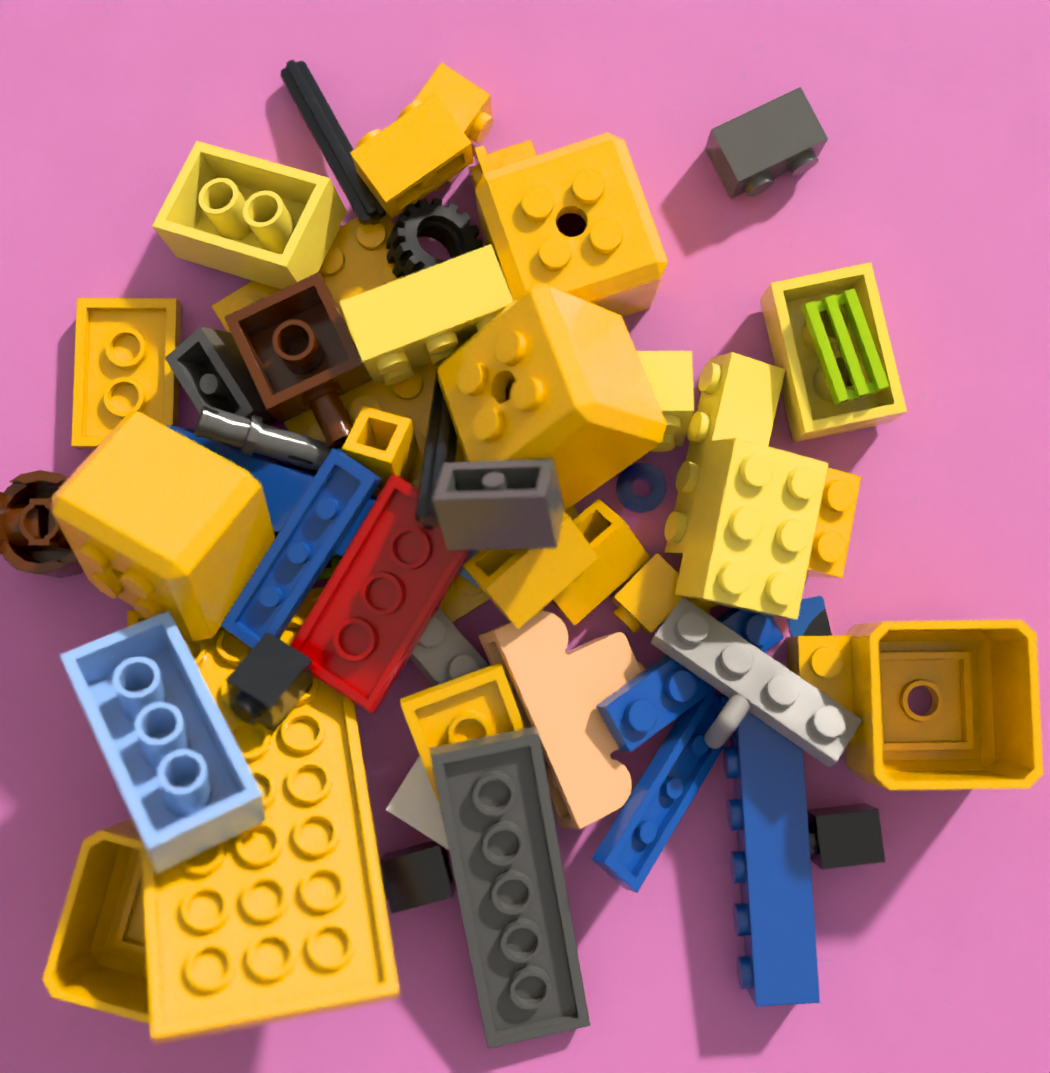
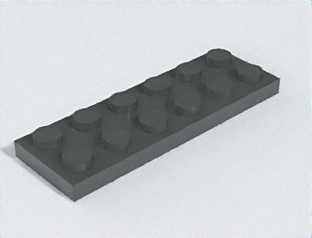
[429,726,591,1049]

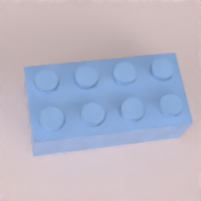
[60,610,266,874]

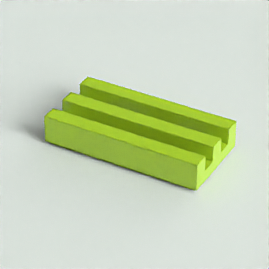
[801,288,889,406]

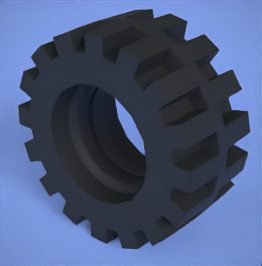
[386,198,483,278]

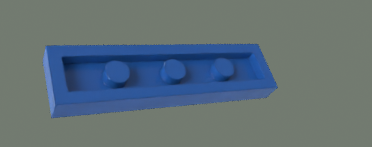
[221,449,382,649]
[596,608,783,752]
[591,691,730,893]

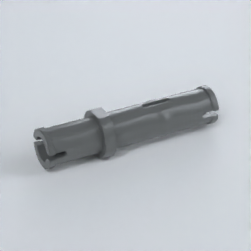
[194,403,343,472]

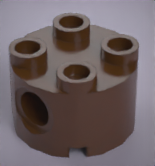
[0,470,84,578]

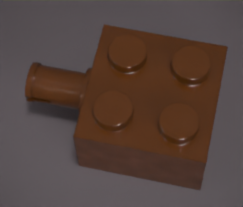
[224,272,373,449]

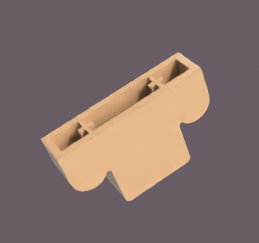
[478,611,646,829]

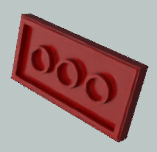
[290,474,473,714]

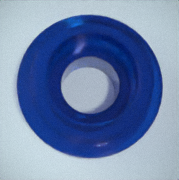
[616,463,666,513]

